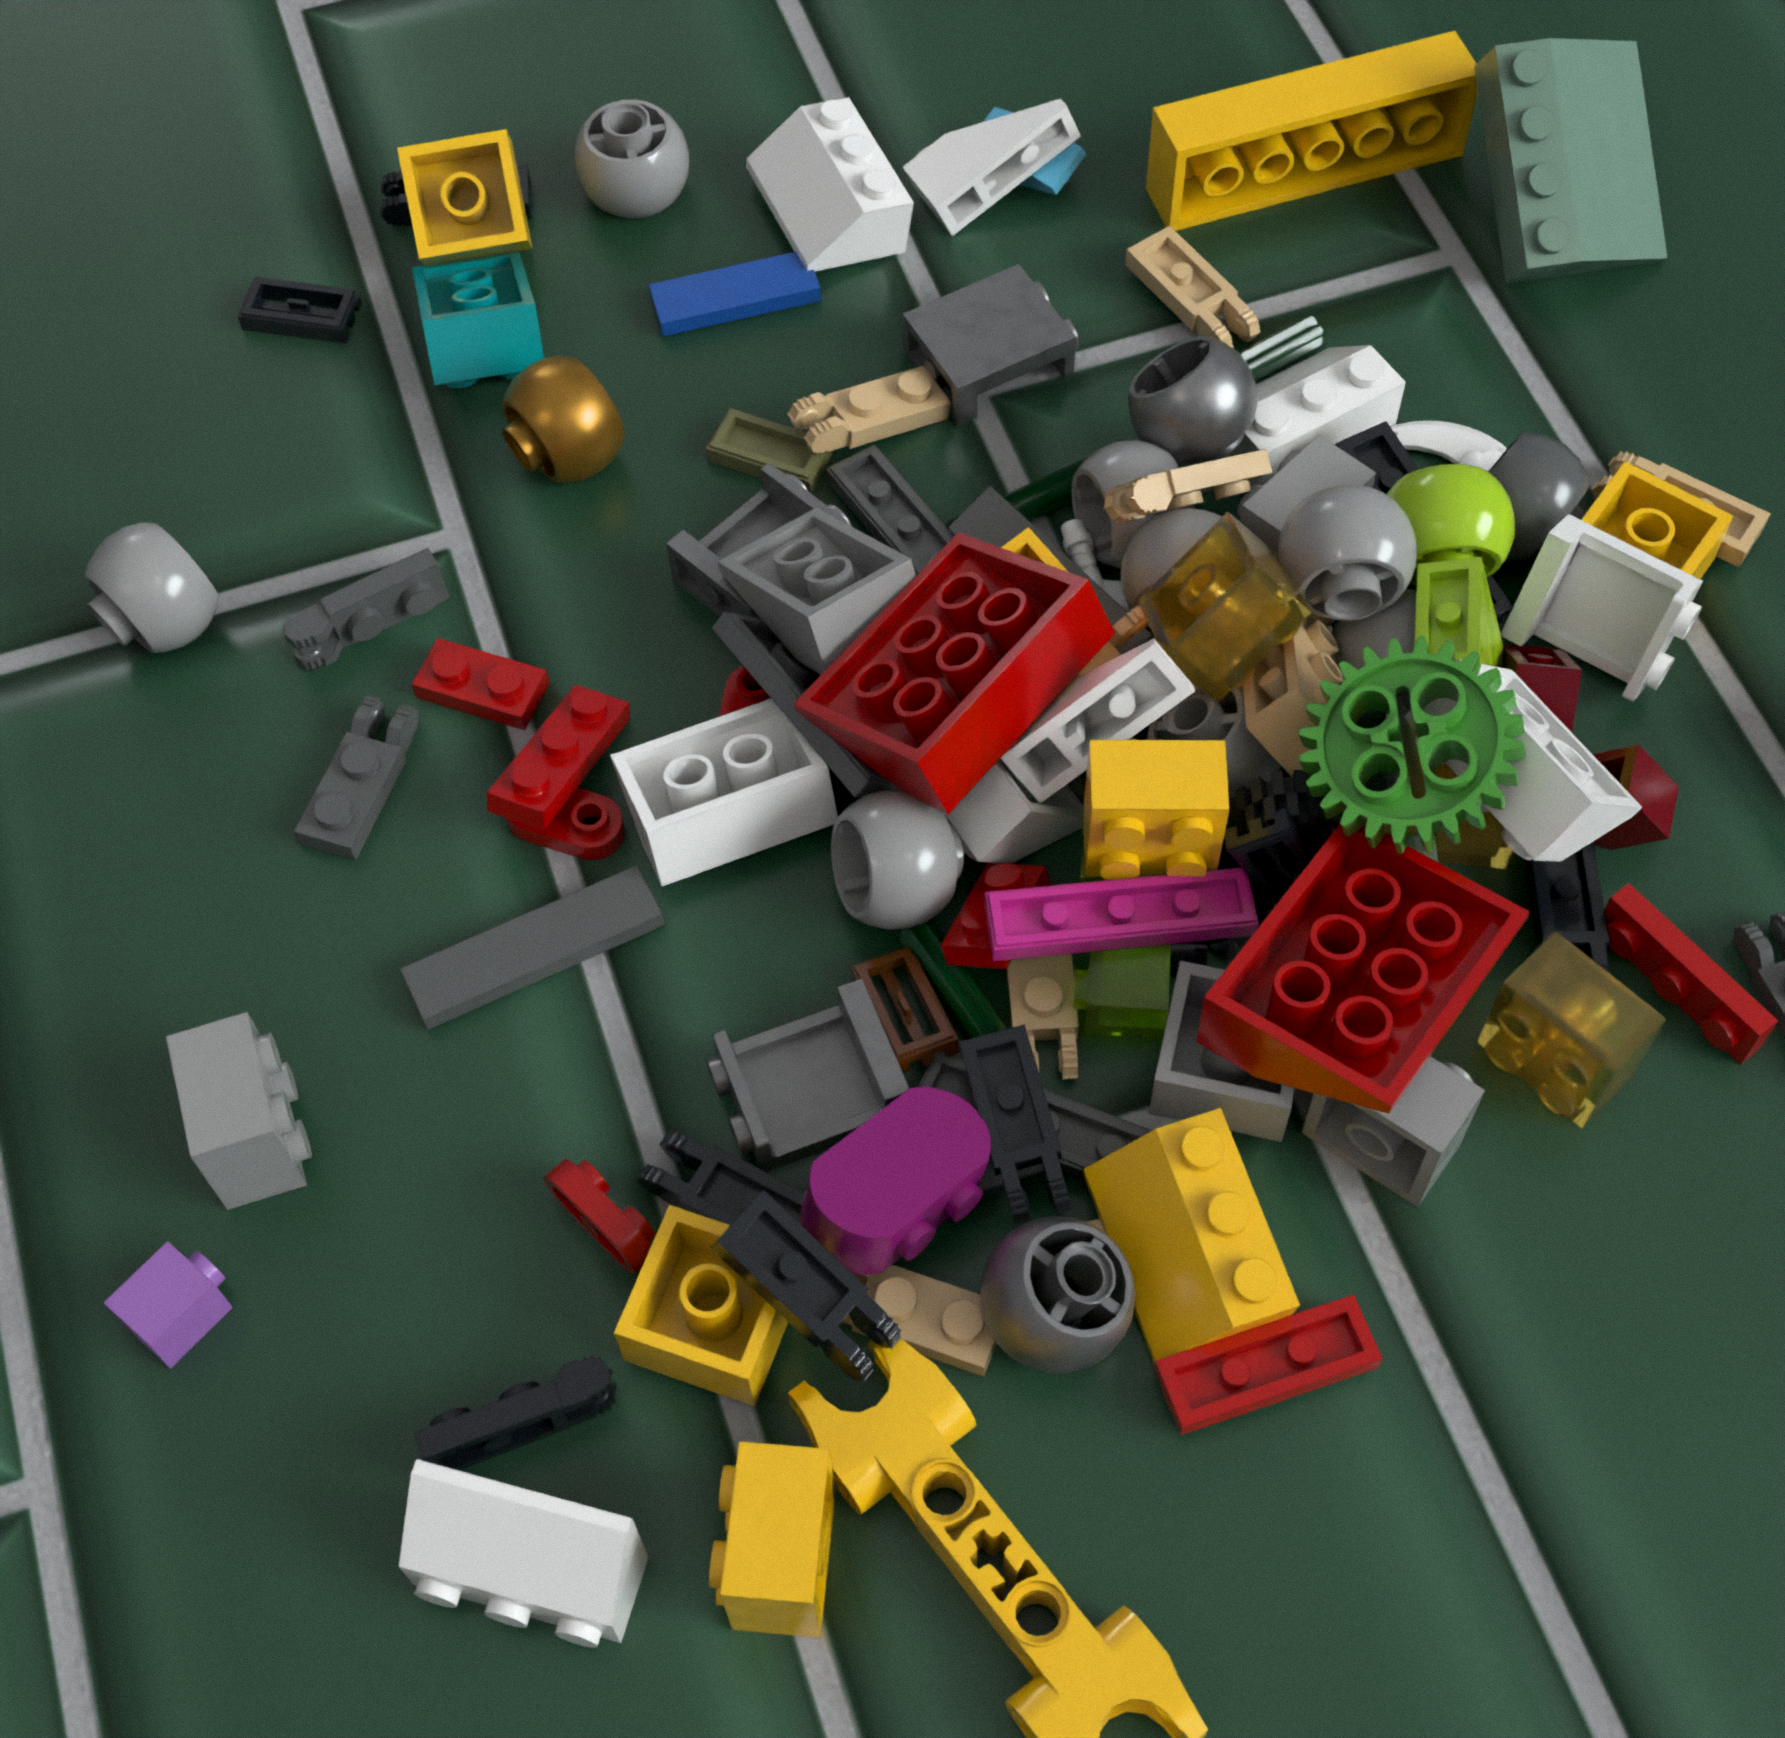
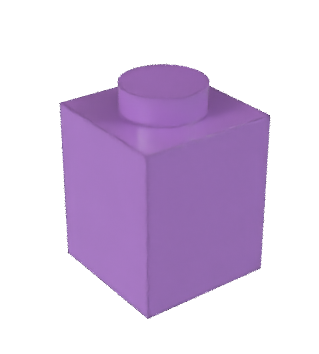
[104,1241,233,1369]

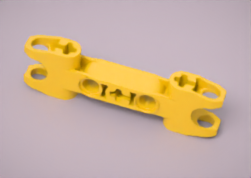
[788,1337,1208,1738]

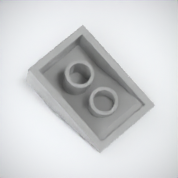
[717,508,916,675]

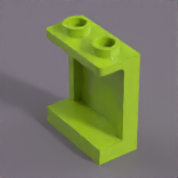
[1414,557,1503,668]

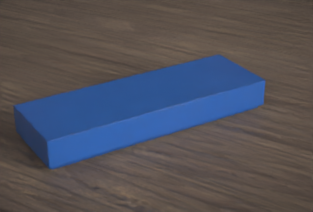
[649,252,821,337]

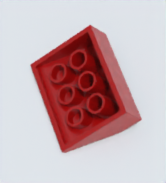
[793,532,1115,814]
[1196,824,1530,1114]

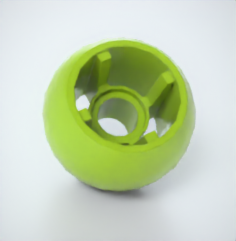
[1386,464,1515,586]

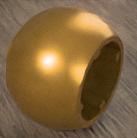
[502,356,625,483]

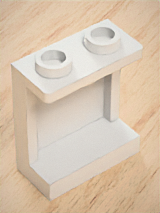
[1501,514,1703,702]

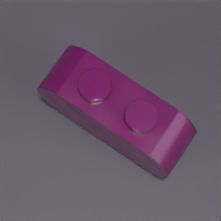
[800,1087,991,1275]

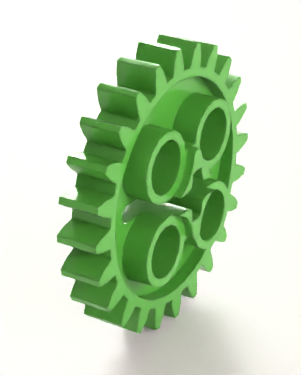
[1299,636,1526,854]

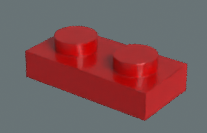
[411,638,550,731]
[941,863,1051,969]

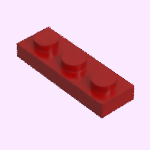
[487,684,630,831]
[1604,883,1778,1065]
[1154,1294,1383,1436]

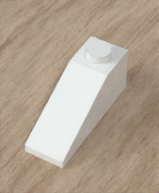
[903,99,1081,236]
[1000,639,1195,803]

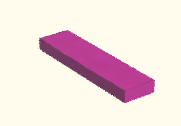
[984,867,1259,961]

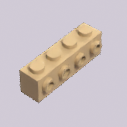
[1238,575,1344,777]

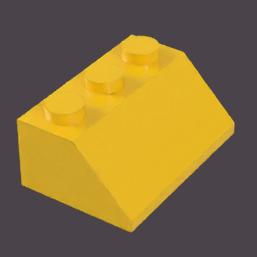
[1082,1108,1300,1366]

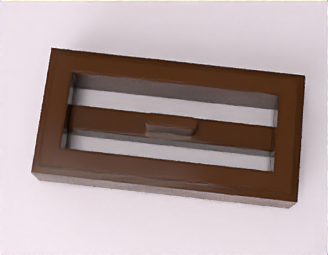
[850,946,960,1073]

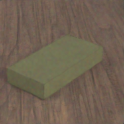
[706,408,834,493]

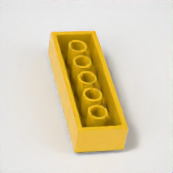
[1146,31,1478,231]

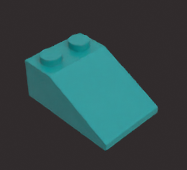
[412,251,544,388]

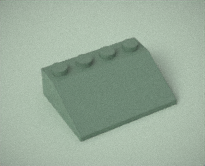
[1474,38,1668,284]

